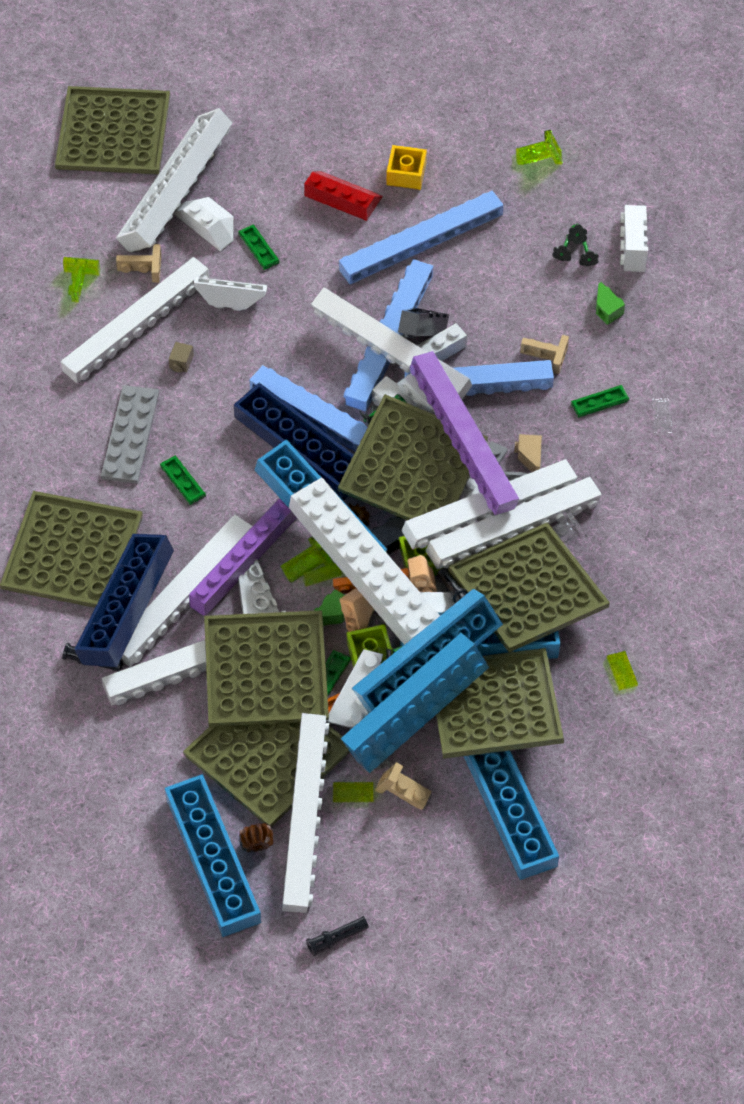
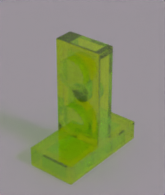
[516,129,563,165]
[63,257,100,302]
[280,536,334,583]

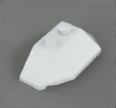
[173,197,233,251]
[194,276,267,311]

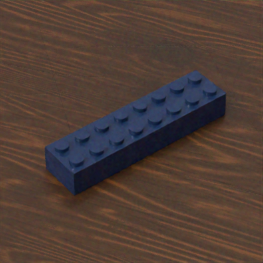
[233,382,354,501]
[74,534,174,667]

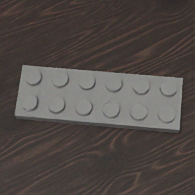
[101,385,160,484]

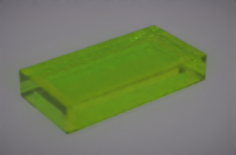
[303,563,342,587]
[606,651,638,691]
[333,782,374,802]

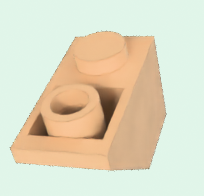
[339,588,373,632]

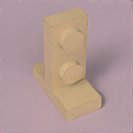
[116,244,161,283]
[520,335,569,374]
[374,762,432,810]

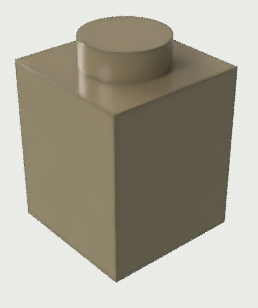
[169,342,194,372]

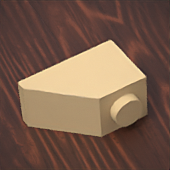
[514,434,542,472]

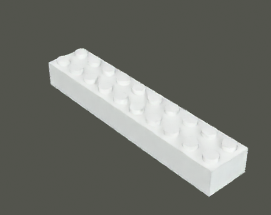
[116,108,233,252]
[289,478,440,645]

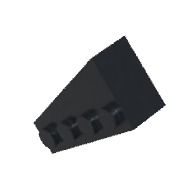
[398,307,449,338]

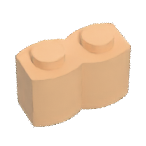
[407,555,437,592]

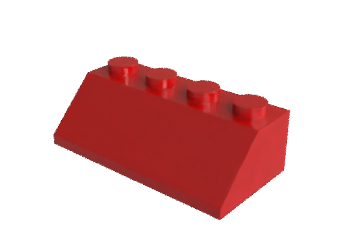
[304,171,383,221]

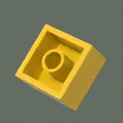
[386,145,427,190]

